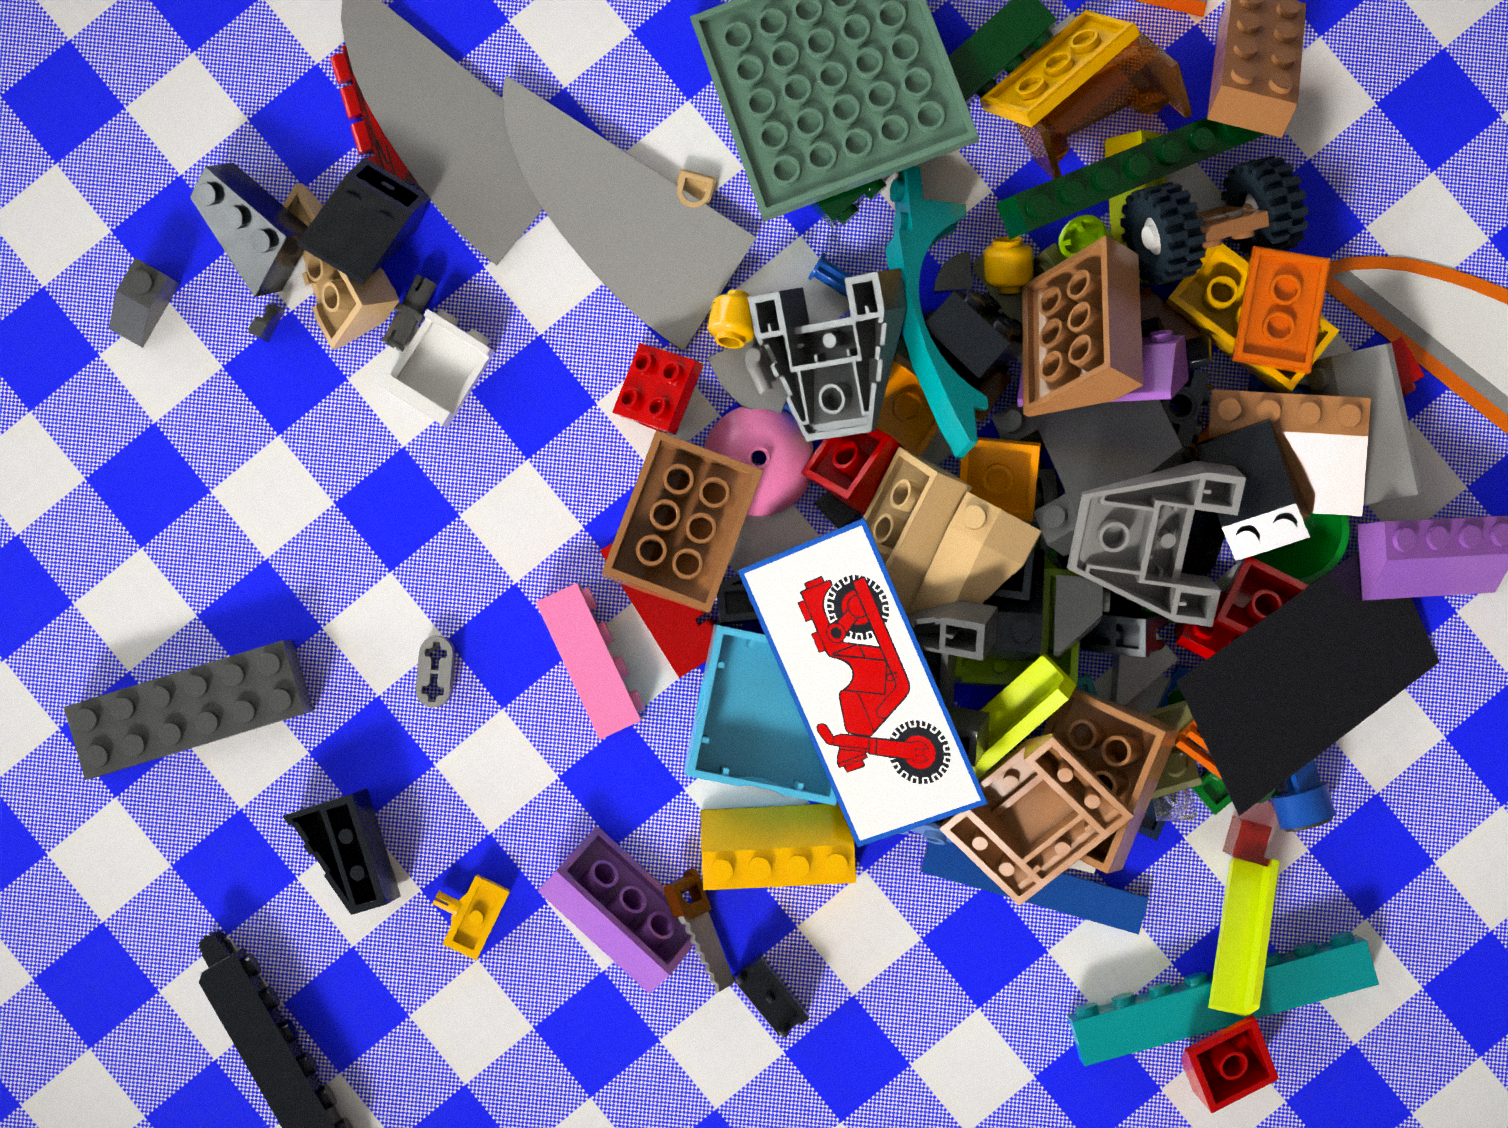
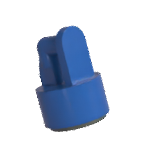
[1271,759,1336,832]

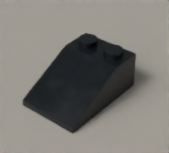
[1196,418,1312,561]
[982,548,1045,661]

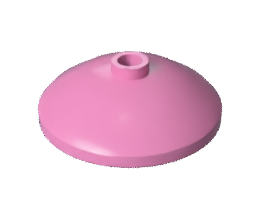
[704,406,814,516]

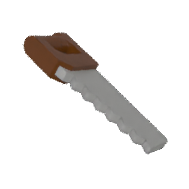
[664,868,734,993]

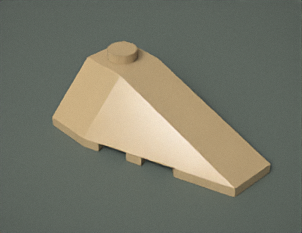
[283,183,400,350]

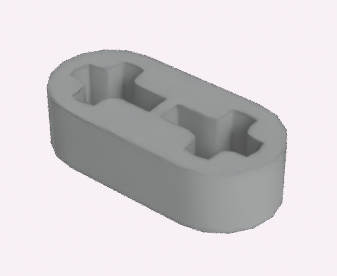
[416,636,455,708]

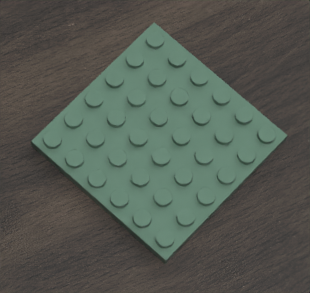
[690,0,979,222]

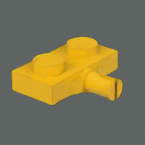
[432,874,511,960]

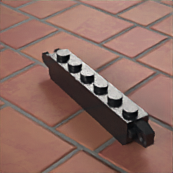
[198,930,353,1128]

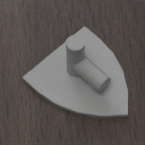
[707,337,788,414]

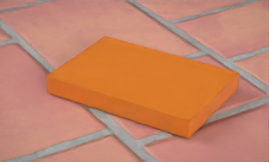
[1231,246,1331,374]

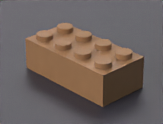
[1207,0,1306,138]

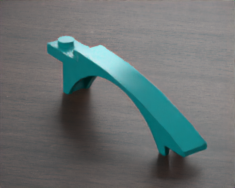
[885,166,988,459]

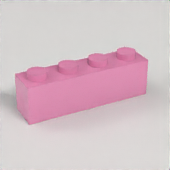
[536,583,646,740]

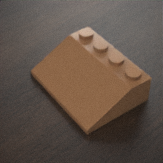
[1022,235,1144,417]
[1208,390,1371,516]
[602,430,763,613]
[1042,688,1180,874]

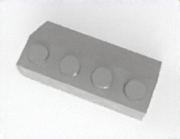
[1307,343,1424,506]

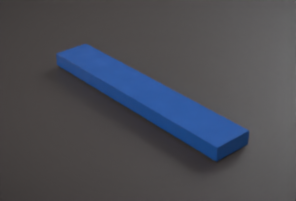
[920,841,1149,935]

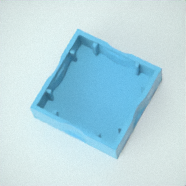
[683,624,837,806]

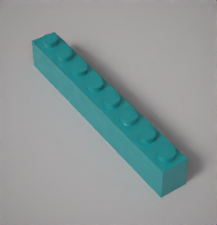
[1067,932,1379,1066]

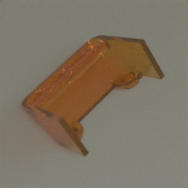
[1014,30,1192,179]

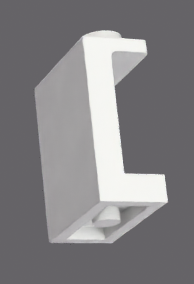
[378,309,495,428]

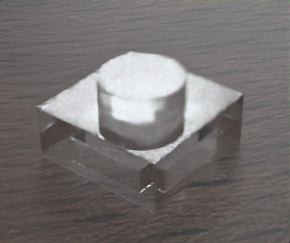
[1153,787,1197,821]

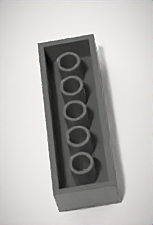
[63,640,314,780]

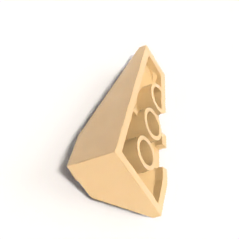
[909,491,1042,613]

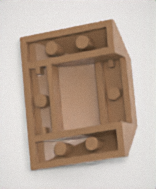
[939,733,1134,906]

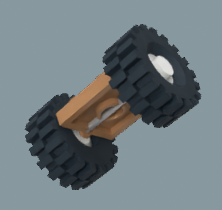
[1120,156,1309,286]

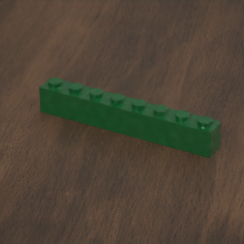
[811,0,1057,228]
[996,117,1266,239]

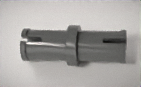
[381,274,437,352]

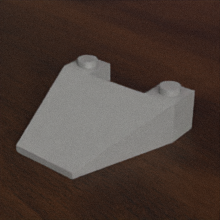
[1067,461,1246,627]

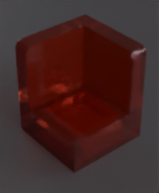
[1223,816,1272,867]

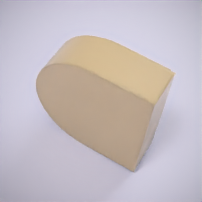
[676,169,717,208]

